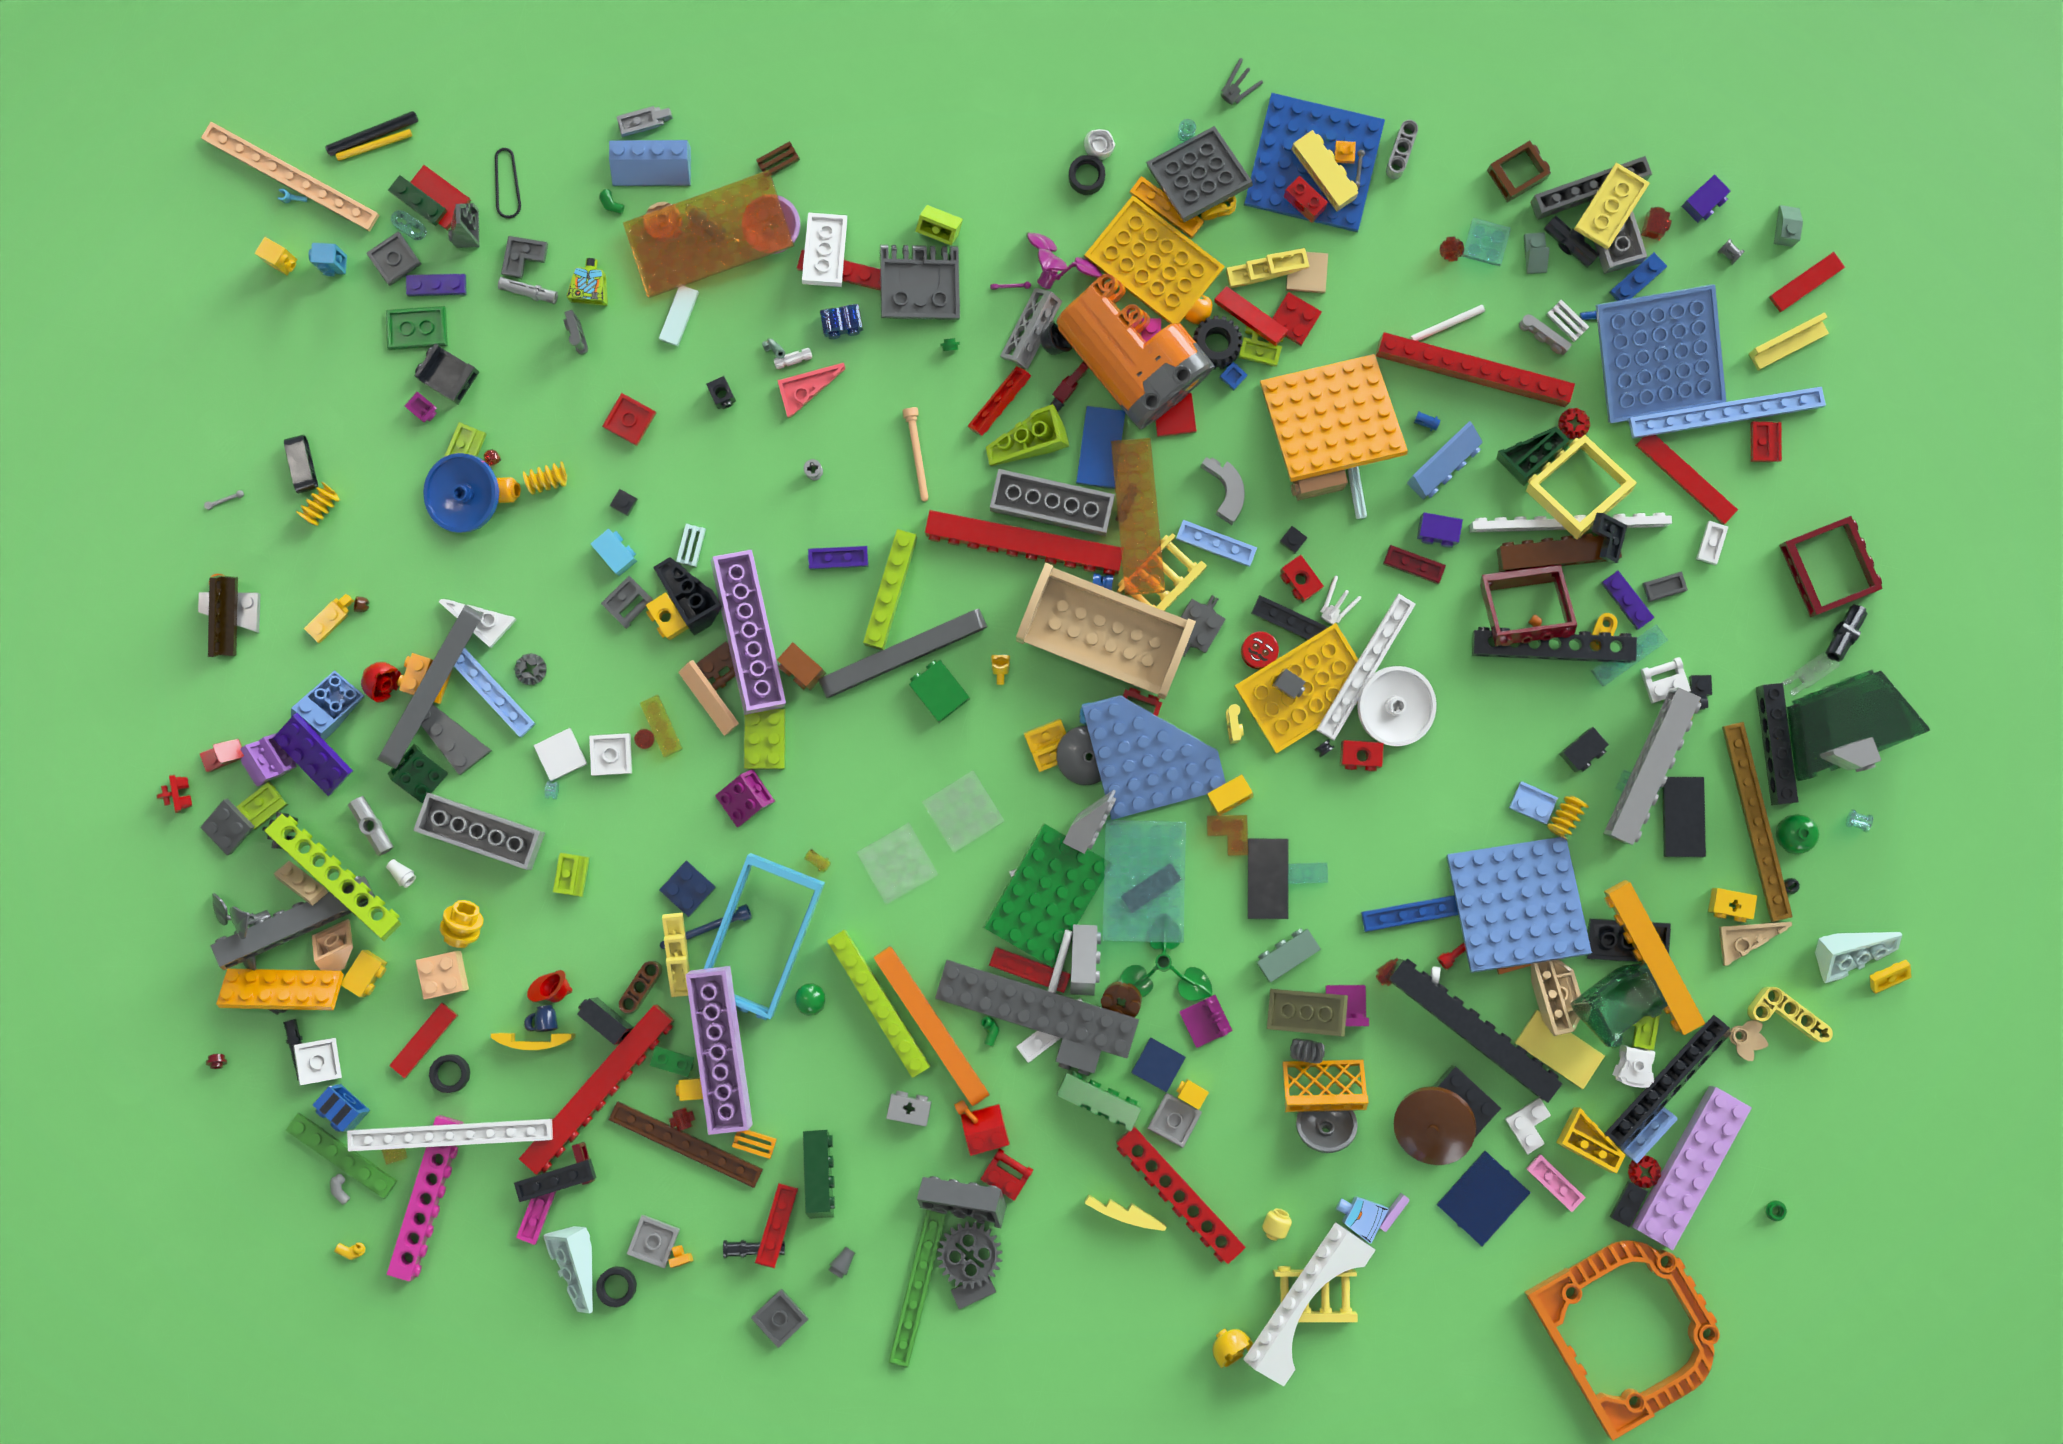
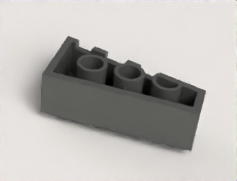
[917,1176,1007,1229]

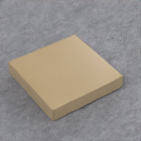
[1286,252,1328,293]

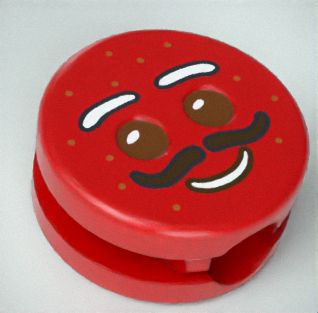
[1241,632,1279,670]

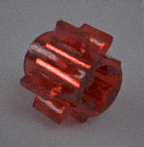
[1440,236,1464,262]
[669,1107,695,1131]

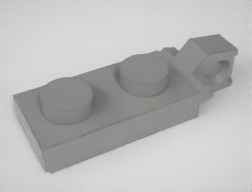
[617,106,673,137]

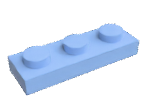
[1623,1107,1678,1163]

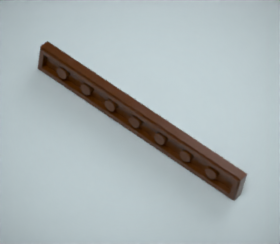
[609,1101,763,1188]

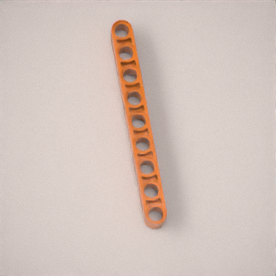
[874,946,990,1106]

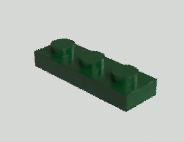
[388,175,447,226]

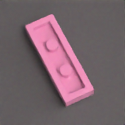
[1526,1154,1586,1212]

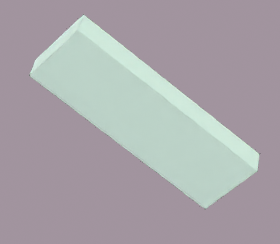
[659,285,699,346]

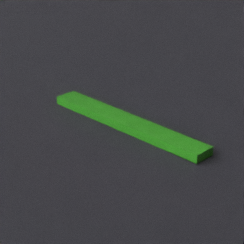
[888,1210,946,1368]

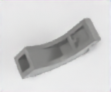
[1201,457,1245,525]

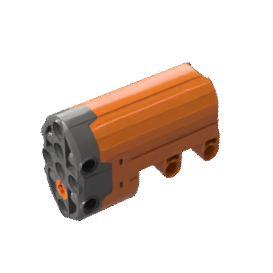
[1056,274,1215,430]

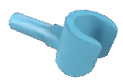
[278,189,308,203]

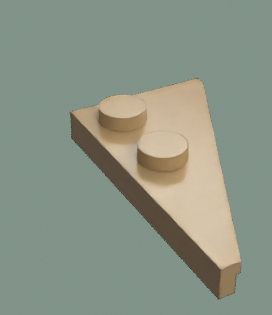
[1719,922,1792,966]

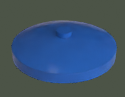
[423,453,499,533]

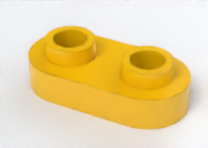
[1590,613,1618,651]

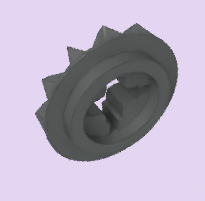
[514,653,547,685]

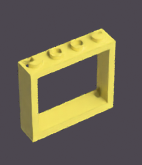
[1526,435,1637,539]

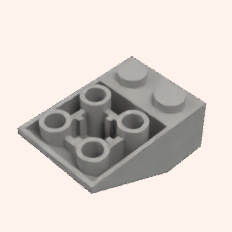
[1063,790,1116,854]

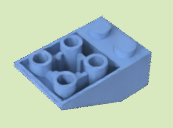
[291,670,364,740]

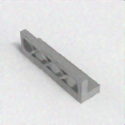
[1000,288,1062,369]

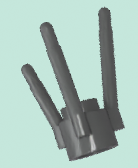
[1221,58,1263,105]

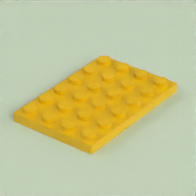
[1084,196,1225,324]
[1234,623,1358,753]

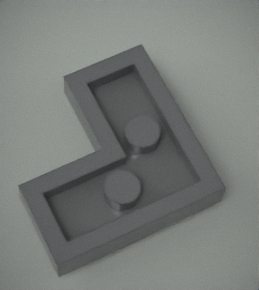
[501,236,548,279]

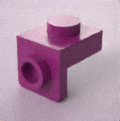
[404,391,437,422]

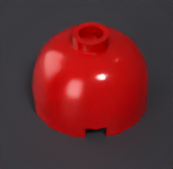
[361,662,402,703]

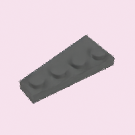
[421,704,492,775]

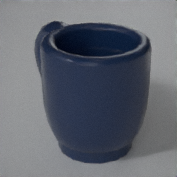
[524,1005,558,1032]

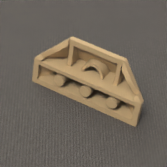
[1531,959,1585,1036]

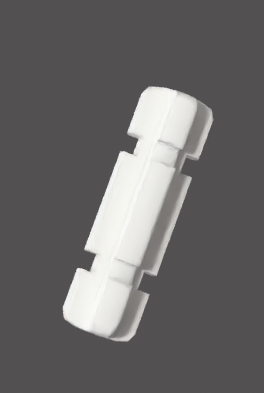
[774,348,812,369]

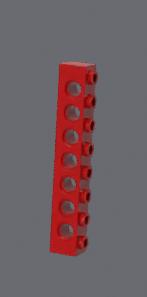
[1116,1126,1246,1264]

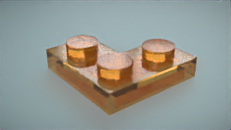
[1207,815,1248,856]

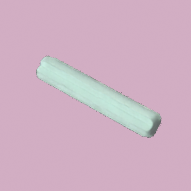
[1347,466,1367,519]

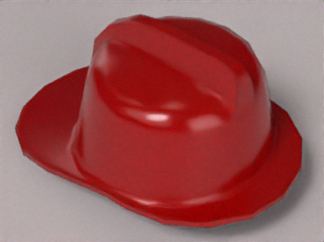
[527,970,573,1003]

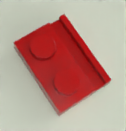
[1751,421,1782,462]

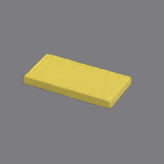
[1574,163,1650,250]
[1515,1010,1605,1089]

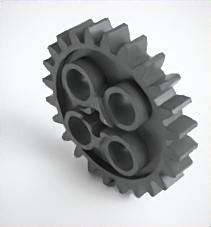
[937,1222,1003,1289]

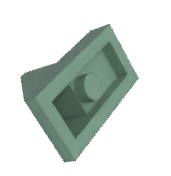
[1524,233,1549,274]

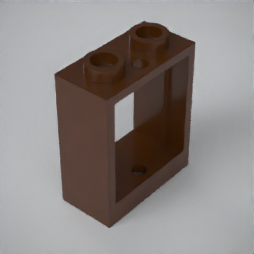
[1487,141,1551,203]

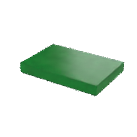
[386,306,448,350]

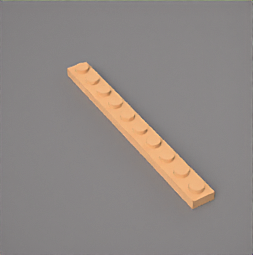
[201,122,380,232]

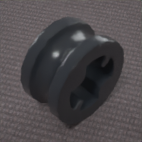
[1314,739,1334,757]

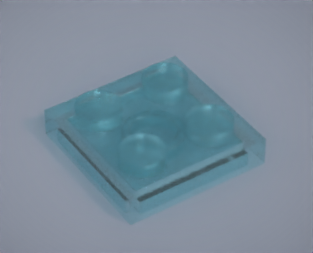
[1462,218,1511,267]

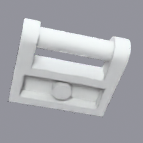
[1641,657,1691,704]

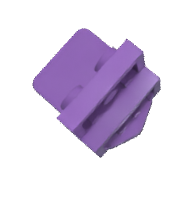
[240,733,297,786]

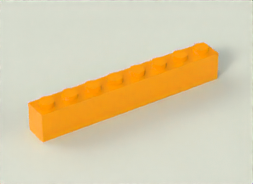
[1604,880,1706,1035]

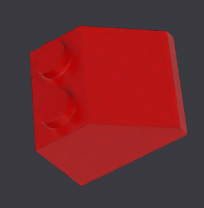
[961,1104,1010,1156]

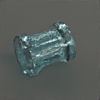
[1178,119,1196,142]
[1846,809,1873,832]

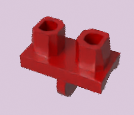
[156,775,192,813]

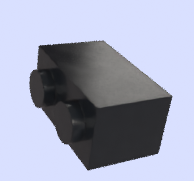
[1559,727,1609,772]

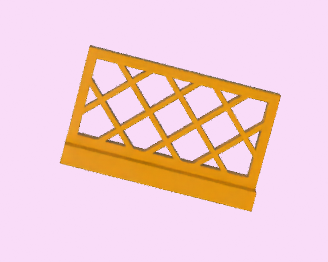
[1282,1060,1369,1112]

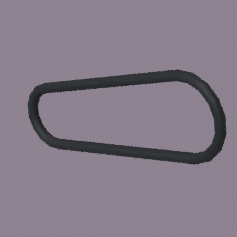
[495,148,521,218]

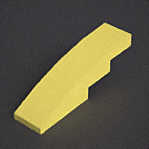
[1226,248,1309,289]
[662,913,690,997]
[1085,1195,1167,1231]

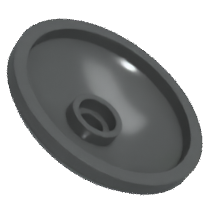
[1056,725,1101,785]
[1296,1110,1358,1153]

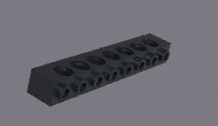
[1472,627,1637,663]
[1604,1015,1731,1152]

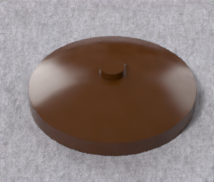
[1393,1087,1476,1165]

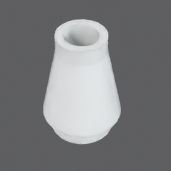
[386,859,416,888]

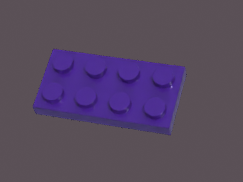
[273,713,353,796]

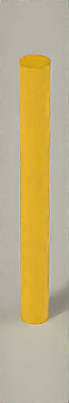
[336,129,412,161]

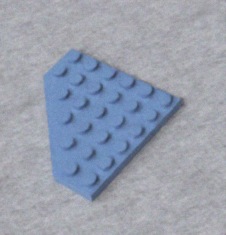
[1082,695,1226,820]

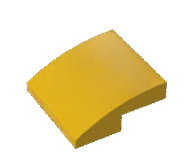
[1023,719,1066,772]

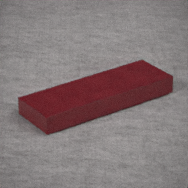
[1383,545,1446,585]

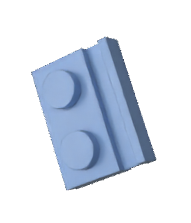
[1509,781,1558,824]

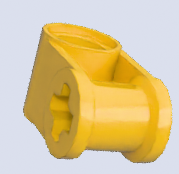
[1201,196,1236,221]

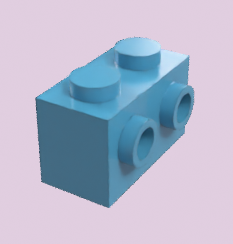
[308,243,347,276]

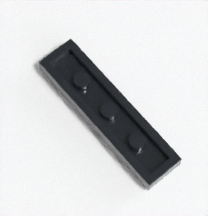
[1251,595,1328,640]
[514,1159,596,1202]

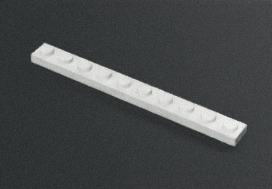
[1469,513,1672,533]
[347,1119,553,1151]

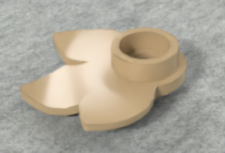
[1729,1020,1768,1061]

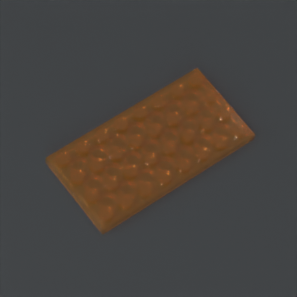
[623,170,794,298]

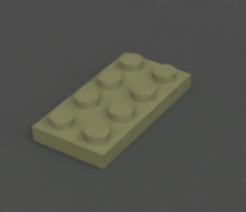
[1267,989,1348,1037]

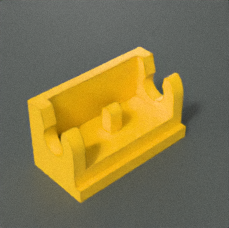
[1207,774,1253,816]

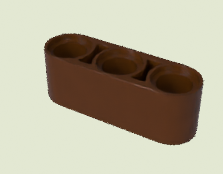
[619,961,662,1013]

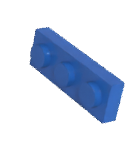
[1609,252,1667,301]

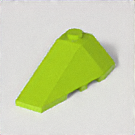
[986,404,1069,466]

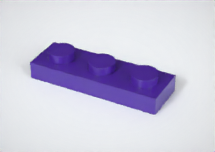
[406,274,466,296]
[808,546,869,569]
[1601,570,1655,630]

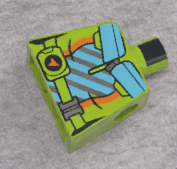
[567,258,608,306]

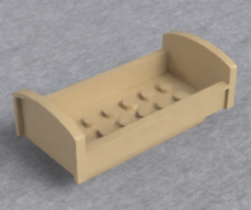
[1016,563,1196,700]

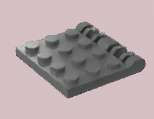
[879,244,960,320]

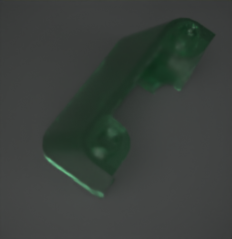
[1570,963,1668,1048]

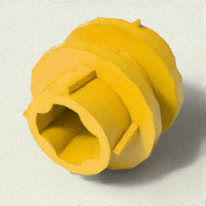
[439,900,484,948]

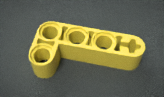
[1747,987,1833,1042]

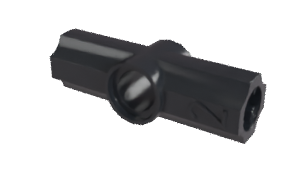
[1544,216,1600,268]
[1825,604,1868,662]

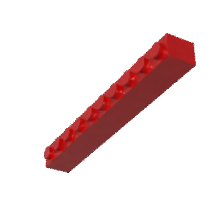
[1376,332,1575,407]
[925,510,1124,576]
[519,1004,675,1175]

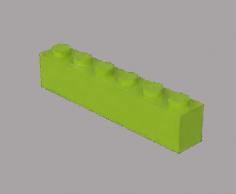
[863,529,917,650]

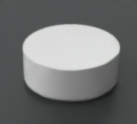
[1430,966,1440,985]

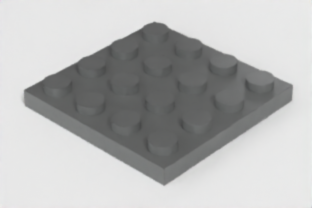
[1146,126,1253,222]

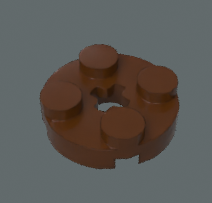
[1101,981,1142,1018]

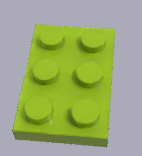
[744,709,785,769]

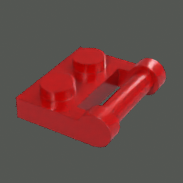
[980,1148,1034,1201]

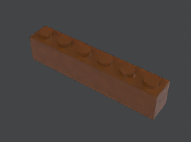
[1497,534,1622,572]

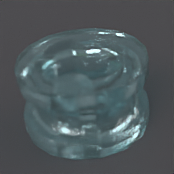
[545,781,559,800]

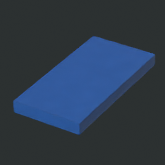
[1076,406,1125,489]

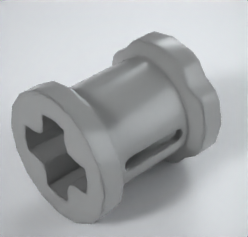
[804,459,823,480]

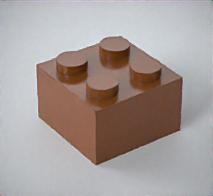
[777,642,826,691]

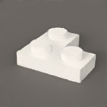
[1505,1098,1551,1154]

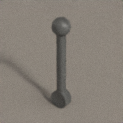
[1355,150,1365,190]

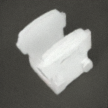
[1612,1045,1655,1088]

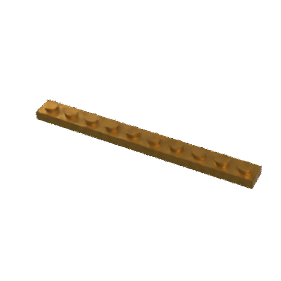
[1722,722,1793,922]

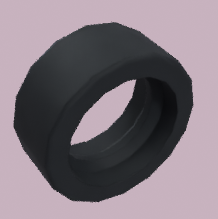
[1069,155,1105,195]
[429,1054,470,1093]
[596,1266,637,1307]

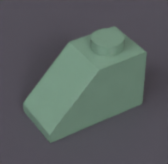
[1774,205,1803,247]

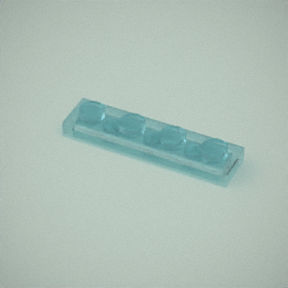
[1591,624,1668,687]

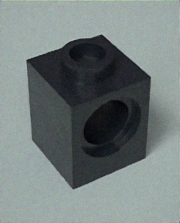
[706,376,736,409]

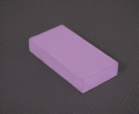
[1379,1193,1410,1232]

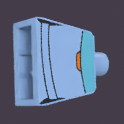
[1336,1196,1389,1243]

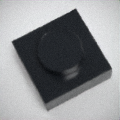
[610,489,638,516]
[1280,526,1308,554]

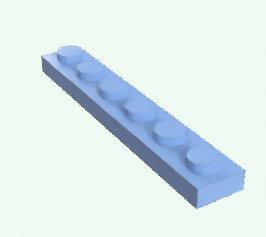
[454,648,536,738]

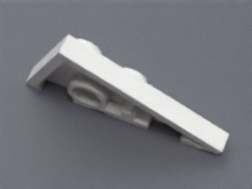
[439,599,517,648]

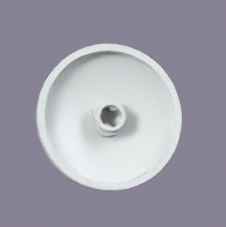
[1358,666,1436,746]

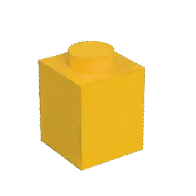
[676,1078,703,1101]
[1176,1079,1209,1110]

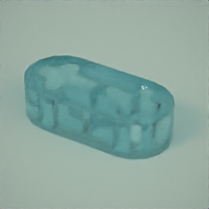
[391,210,427,240]

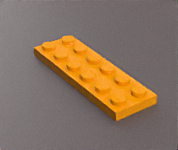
[216,969,344,1011]

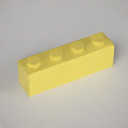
[1291,130,1358,212]

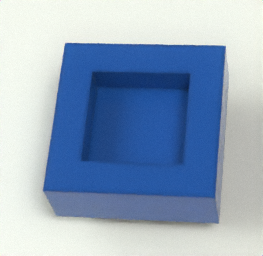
[1219,362,1248,391]

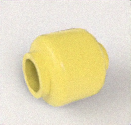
[1262,1208,1292,1241]

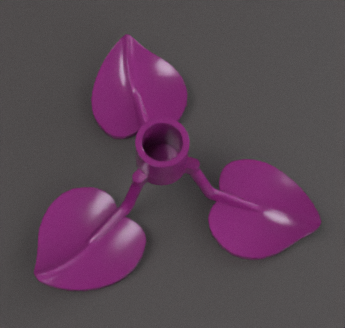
[1026,232,1102,289]

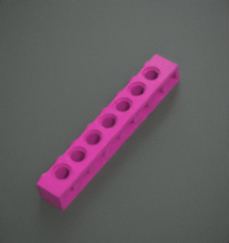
[386,1115,464,1282]

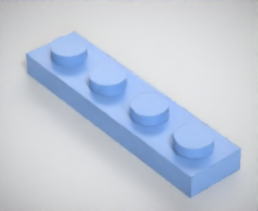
[1176,520,1257,567]

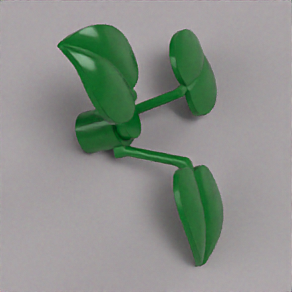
[1120,913,1213,1001]

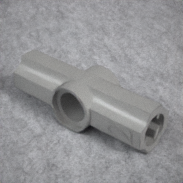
[348,796,394,856]

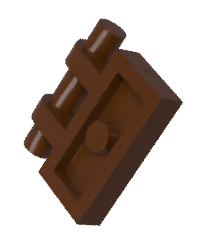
[696,641,736,691]

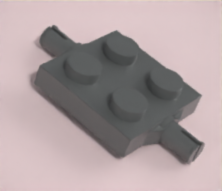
[1181,595,1226,657]

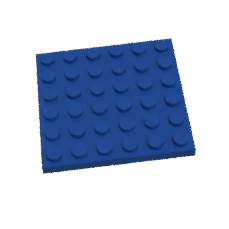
[1244,93,1385,232]

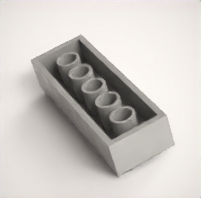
[990,469,1115,537]
[413,793,545,870]

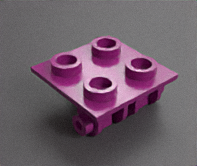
[1179,995,1233,1048]

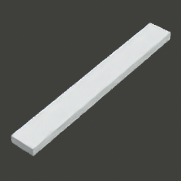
[1316,594,1416,740]

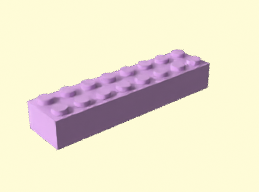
[711,550,786,715]
[686,966,753,1135]
[1631,1086,1752,1250]

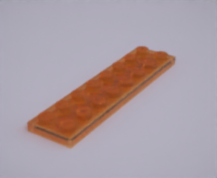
[1111,438,1165,595]

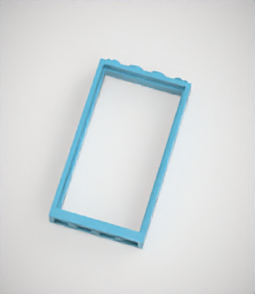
[704,853,825,1020]

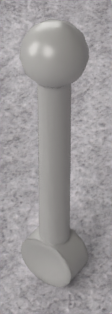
[204,490,244,510]

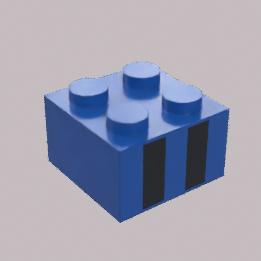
[312,1084,370,1132]

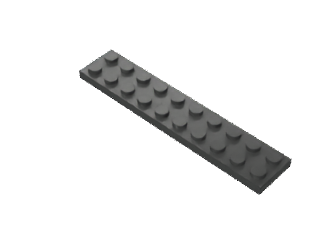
[935,960,1139,1058]

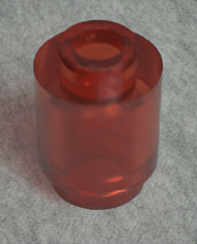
[1376,958,1398,986]

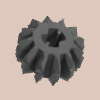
[1290,1038,1325,1064]

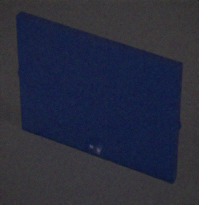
[1436,1151,1531,1247]

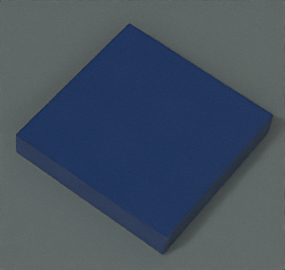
[1131,1037,1186,1093]

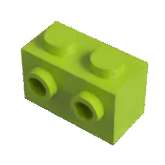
[915,205,963,246]

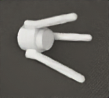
[1320,576,1361,625]

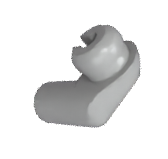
[330,1174,350,1205]

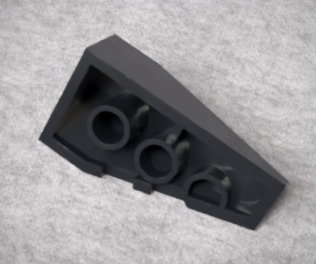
[653,557,722,636]

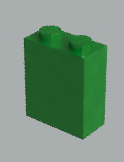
[909,660,970,723]

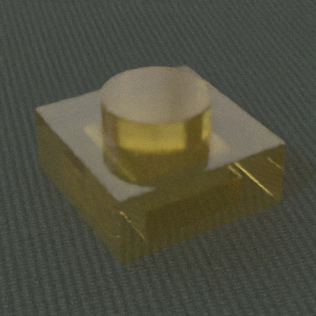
[382,1148,408,1165]

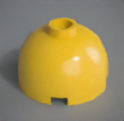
[1212,1329,1254,1368]

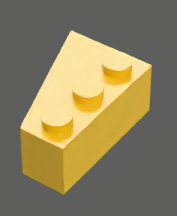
[1556,1107,1625,1173]

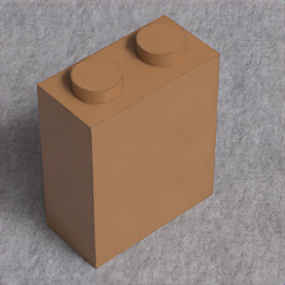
[1291,470,1348,501]

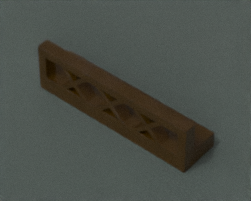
[208,575,238,657]

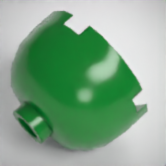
[1776,814,1819,854]

